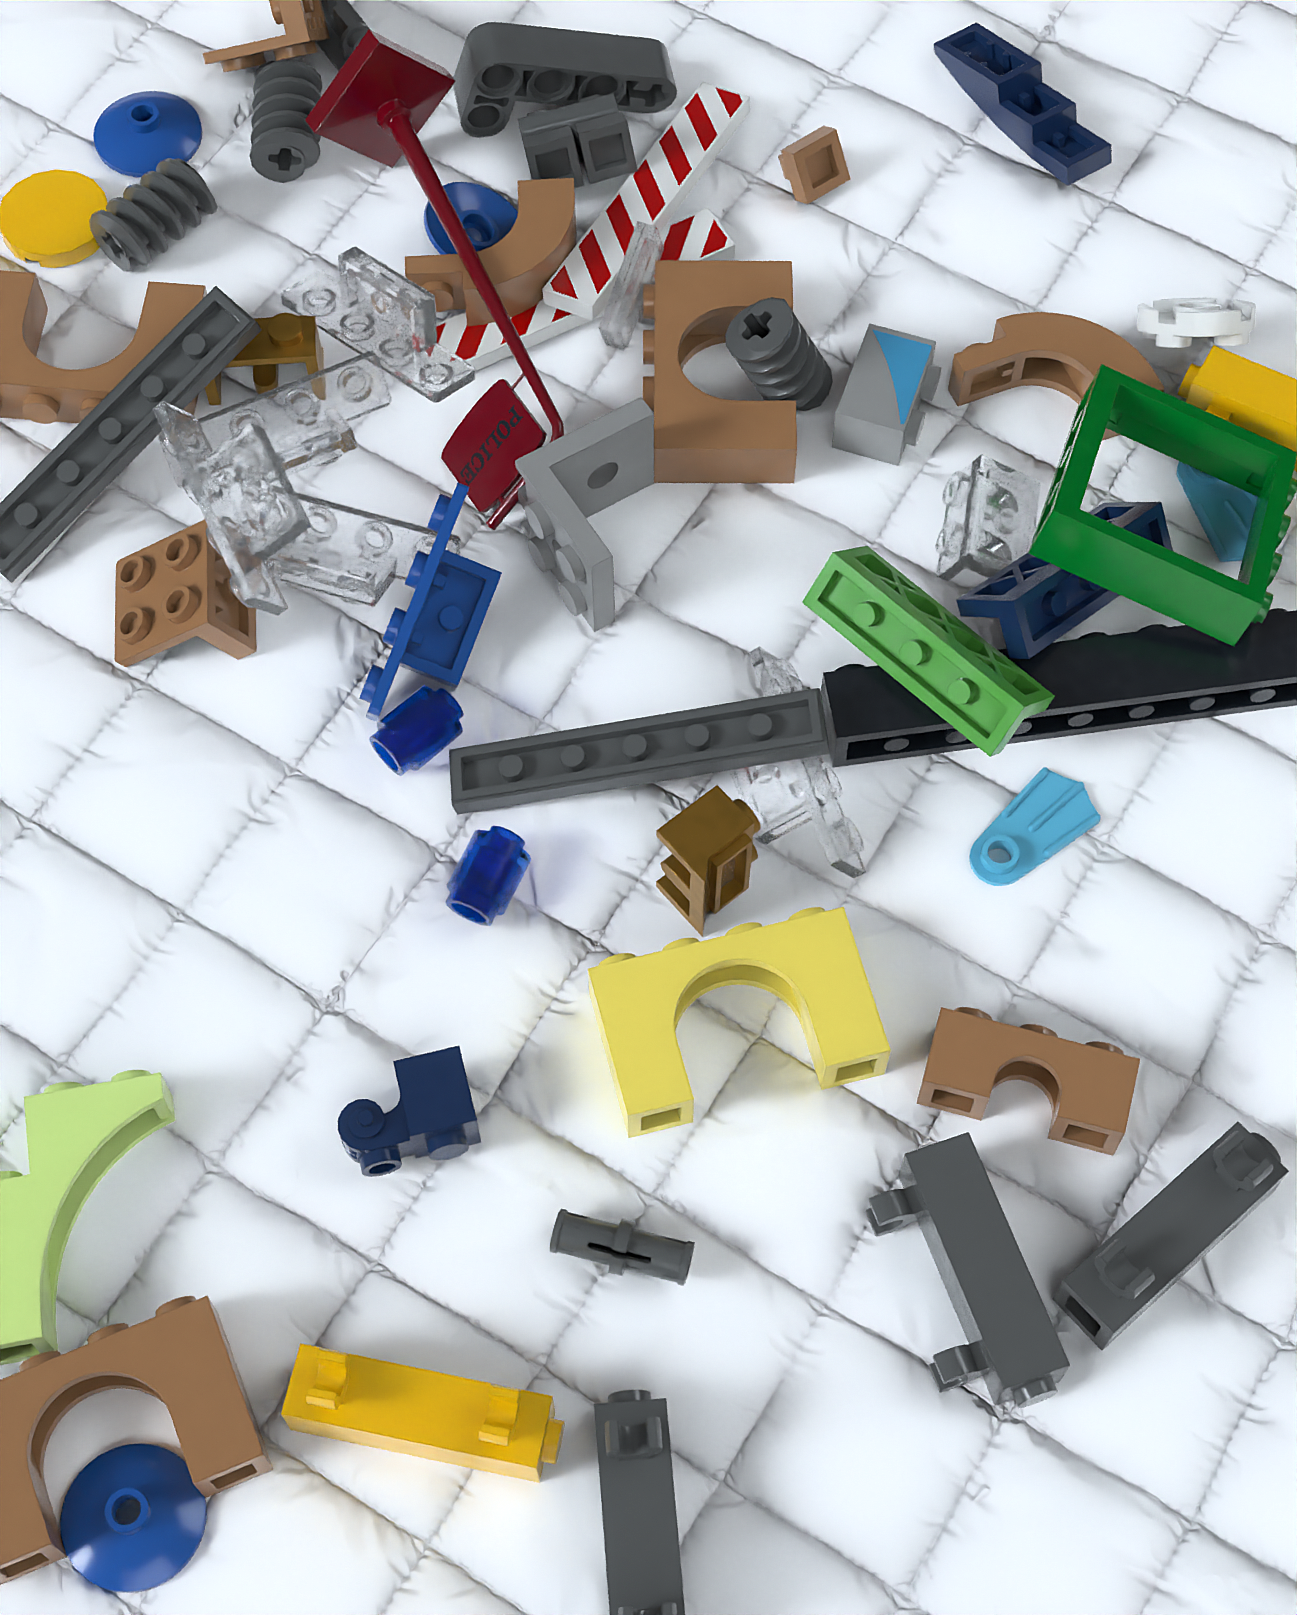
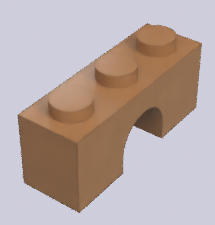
[916,1007,1140,1156]

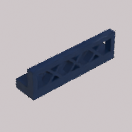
[956,502,1173,659]

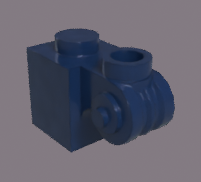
[337,1045,481,1177]

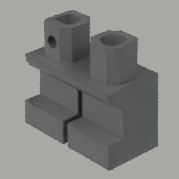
[517,93,638,188]

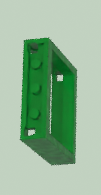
[1028,364,1297,646]

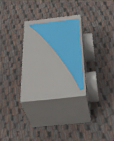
[832,323,942,466]

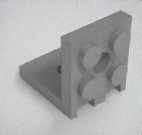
[515,397,654,632]

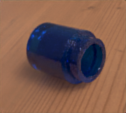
[369,685,464,776]
[445,826,531,926]

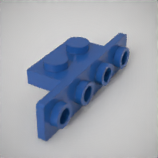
[359,482,502,722]

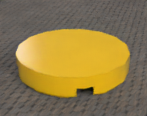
[0,169,108,268]

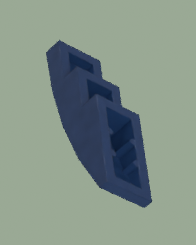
[933,22,1112,186]

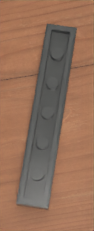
[0,286,262,583]
[449,688,830,815]

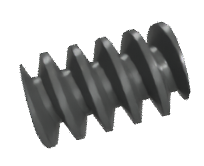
[250,60,323,183]
[89,158,218,272]
[725,297,833,411]

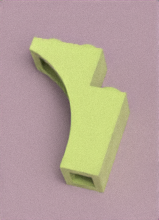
[0,1070,175,1365]

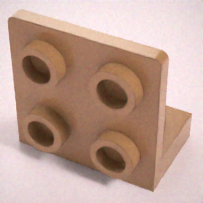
[202,0,330,73]
[114,518,257,667]

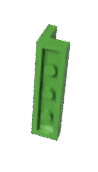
[802,546,1055,757]

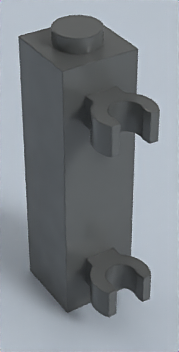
[1053,1121,1289,1351]
[866,1132,1070,1408]
[594,1390,685,1615]

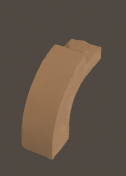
[405,178,577,326]
[948,312,1165,441]

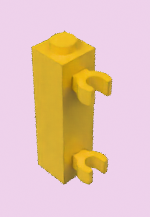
[1177,345,1297,472]
[281,1343,565,1483]

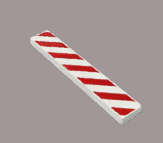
[542,81,751,321]
[410,207,735,388]

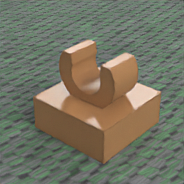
[778,125,851,204]

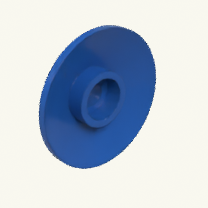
[93,91,203,178]
[424,182,518,255]
[60,1443,207,1593]

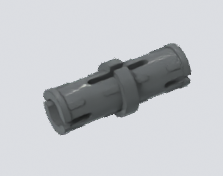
[549,1208,695,1286]

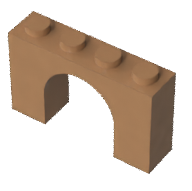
[643,260,797,484]
[0,270,207,433]
[0,1295,274,1585]

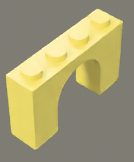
[588,907,891,1138]

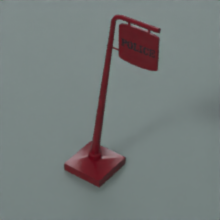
[305,29,564,530]

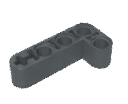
[453,22,677,138]

